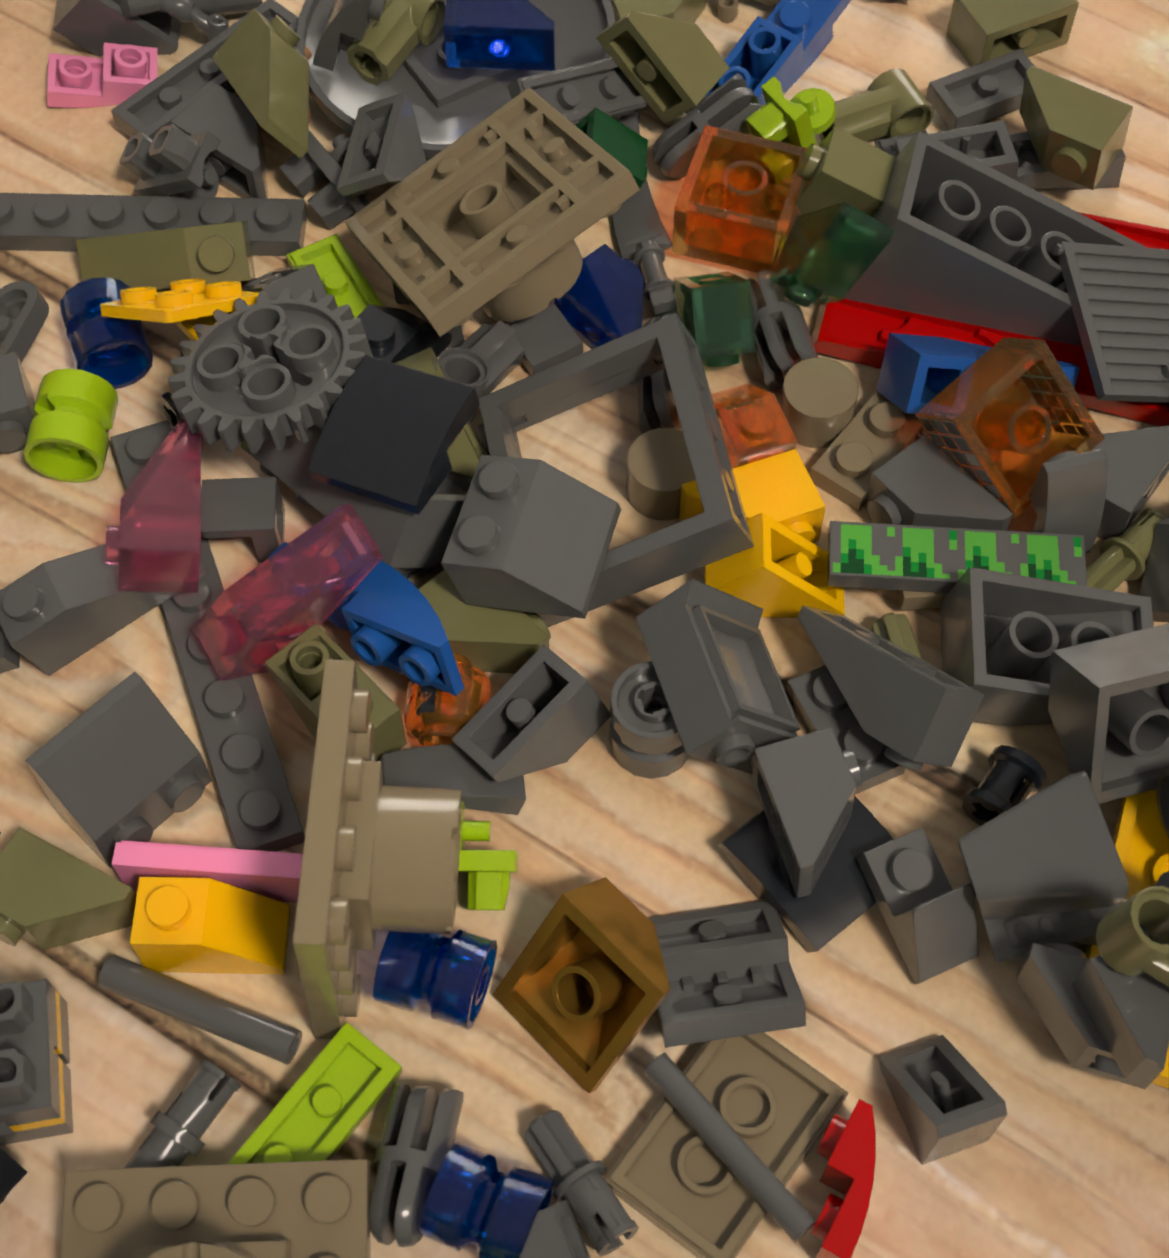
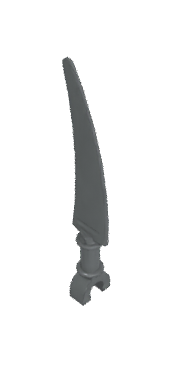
[612,112,680,320]

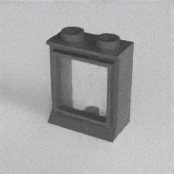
[635,579,800,774]

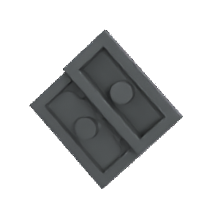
[649,900,806,1048]

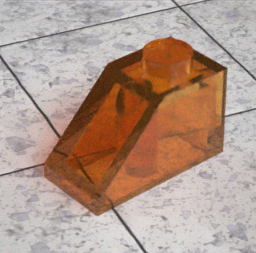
[711,384,797,468]

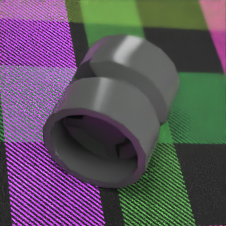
[609,661,690,779]

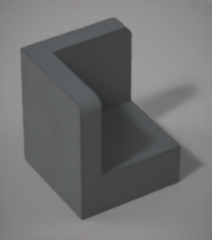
[199,477,285,563]

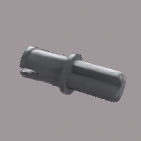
[525,1110,639,1256]

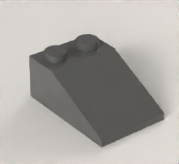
[940,567,1154,726]

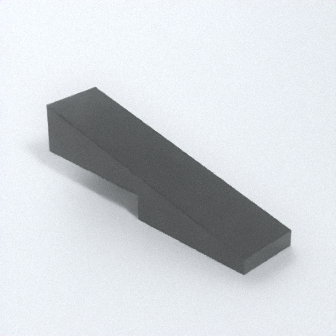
[895,120,1126,189]

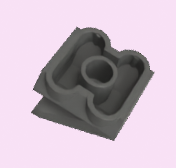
[958,771,1128,964]

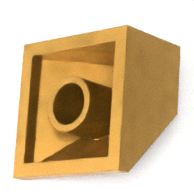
[493,877,671,1094]

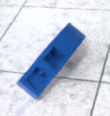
[703,0,851,105]
[268,542,465,696]

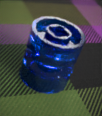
[60,277,153,389]
[373,930,497,1030]
[419,1141,555,1258]

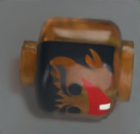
[404,654,492,747]

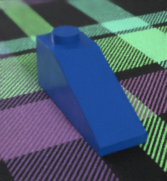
[876,333,1080,424]

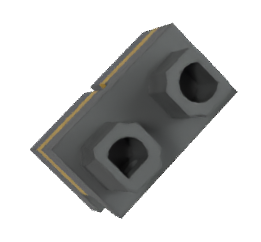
[0,979,73,1145]

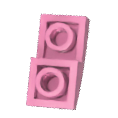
[47,43,158,108]

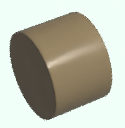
[779,357,858,448]
[626,428,696,521]

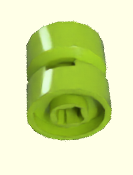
[23,368,118,483]

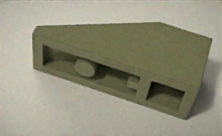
[212,9,309,158]
[76,221,256,297]

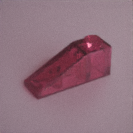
[106,419,201,593]
[192,504,383,681]

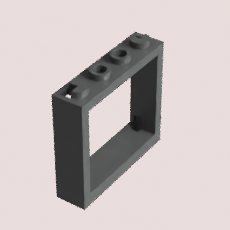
[477,313,754,627]

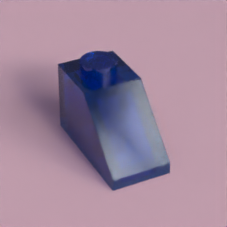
[443,0,556,71]
[554,244,644,384]

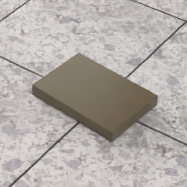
[604,1033,849,1258]

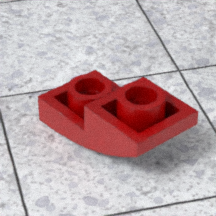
[810,1099,876,1258]

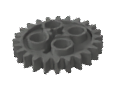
[168,288,373,454]

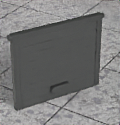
[1051,241,1169,403]

